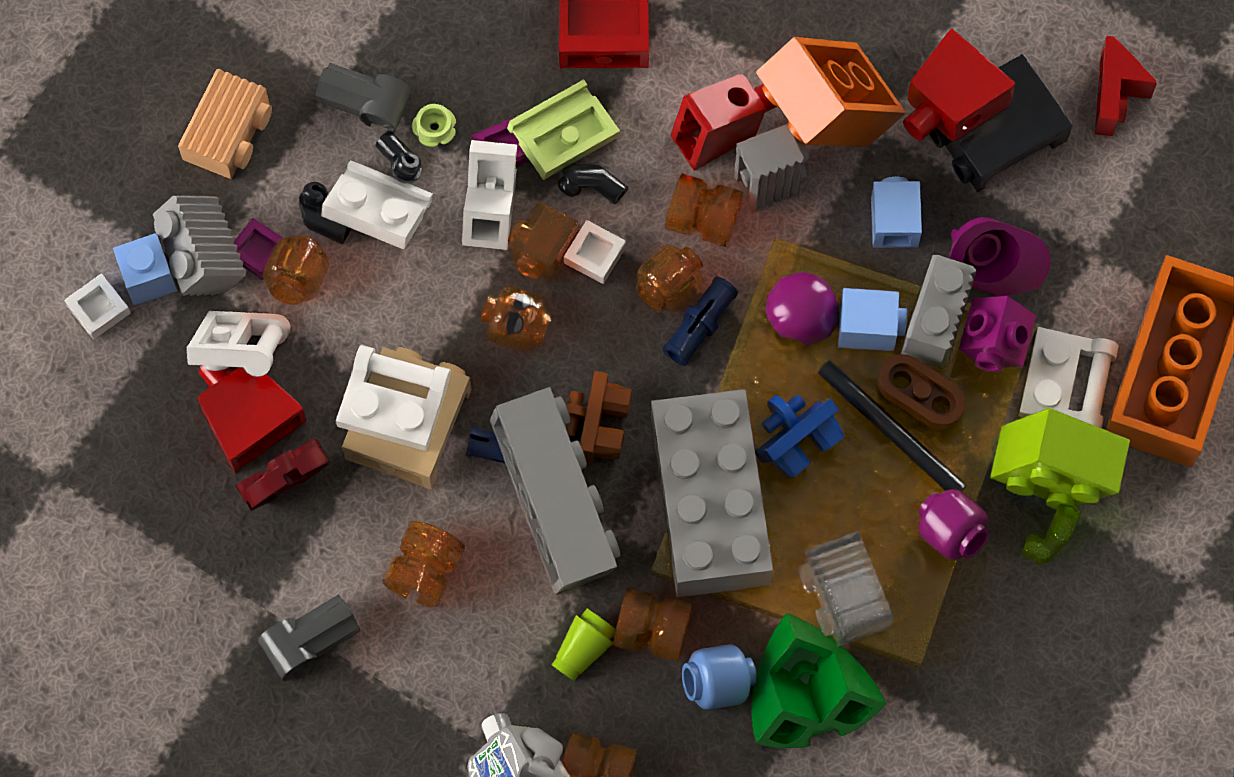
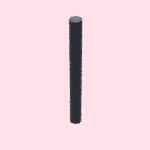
[818,360,967,492]

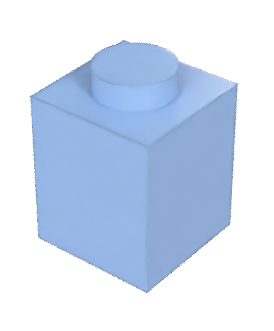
[871,177,922,248]
[113,233,177,306]
[838,288,907,351]

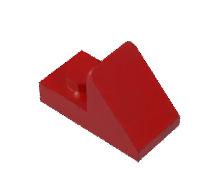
[1095,36,1157,136]

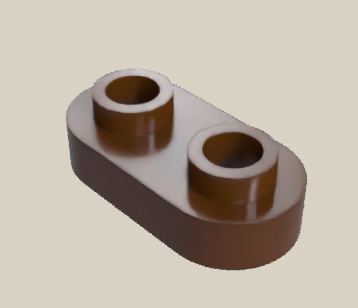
[878,354,965,430]

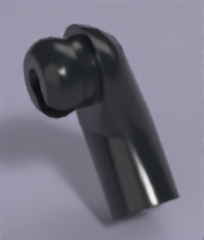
[375,131,422,183]
[558,164,628,205]
[299,182,352,244]

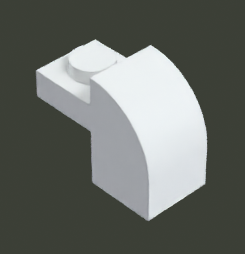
[462,140,517,250]

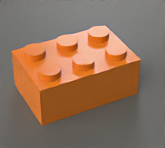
[756,37,906,147]

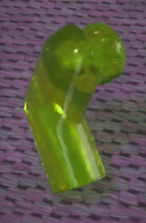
[1022,504,1081,565]

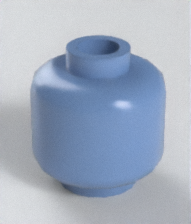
[682,644,756,710]

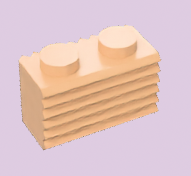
[178,69,272,179]

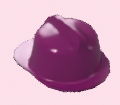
[949,217,1051,296]

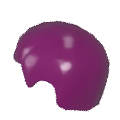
[766,272,840,346]

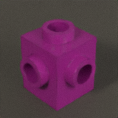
[959,296,1036,372]

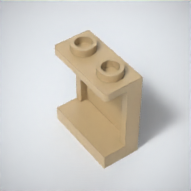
[342,347,472,490]

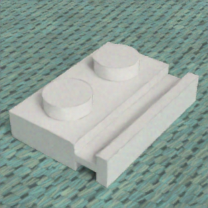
[321,160,433,249]

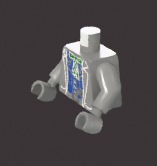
[467,713,570,777]

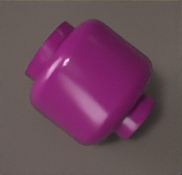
[919,489,990,560]

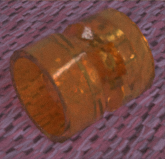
[665,173,744,247]
[382,521,465,608]
[613,587,693,663]
[562,731,638,777]

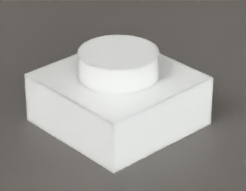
[564,220,626,284]
[64,273,131,340]

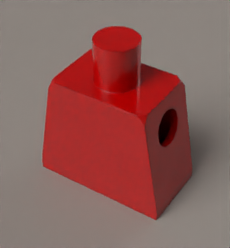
[903,28,1016,141]
[670,74,777,171]
[197,365,307,473]

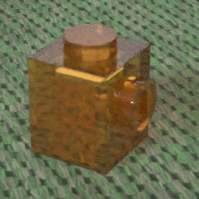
[508,201,578,281]

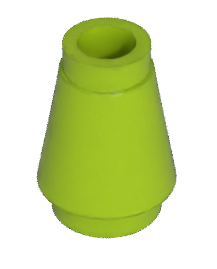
[551,608,617,681]

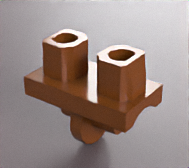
[565,371,632,465]

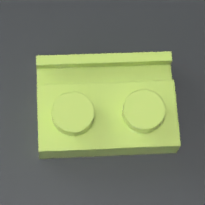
[507,79,620,180]

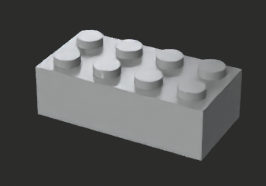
[490,387,621,595]
[651,389,773,597]

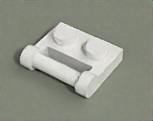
[187,311,291,377]
[1018,327,1119,428]
[336,345,451,451]

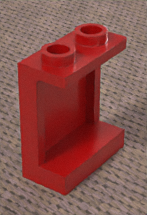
[559,0,649,68]

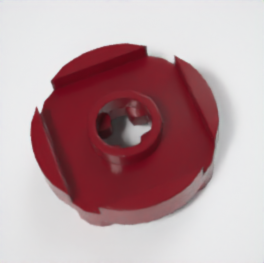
[235,438,330,511]

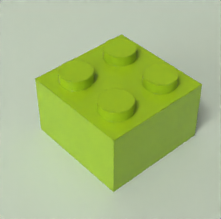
[990,408,1130,511]

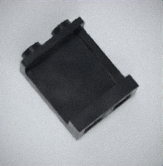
[929,54,1073,192]

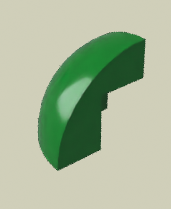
[751,612,886,748]

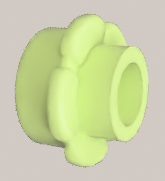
[412,104,456,147]

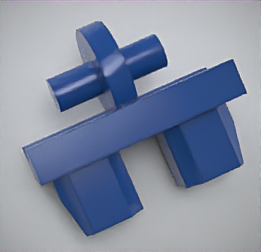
[755,395,844,478]

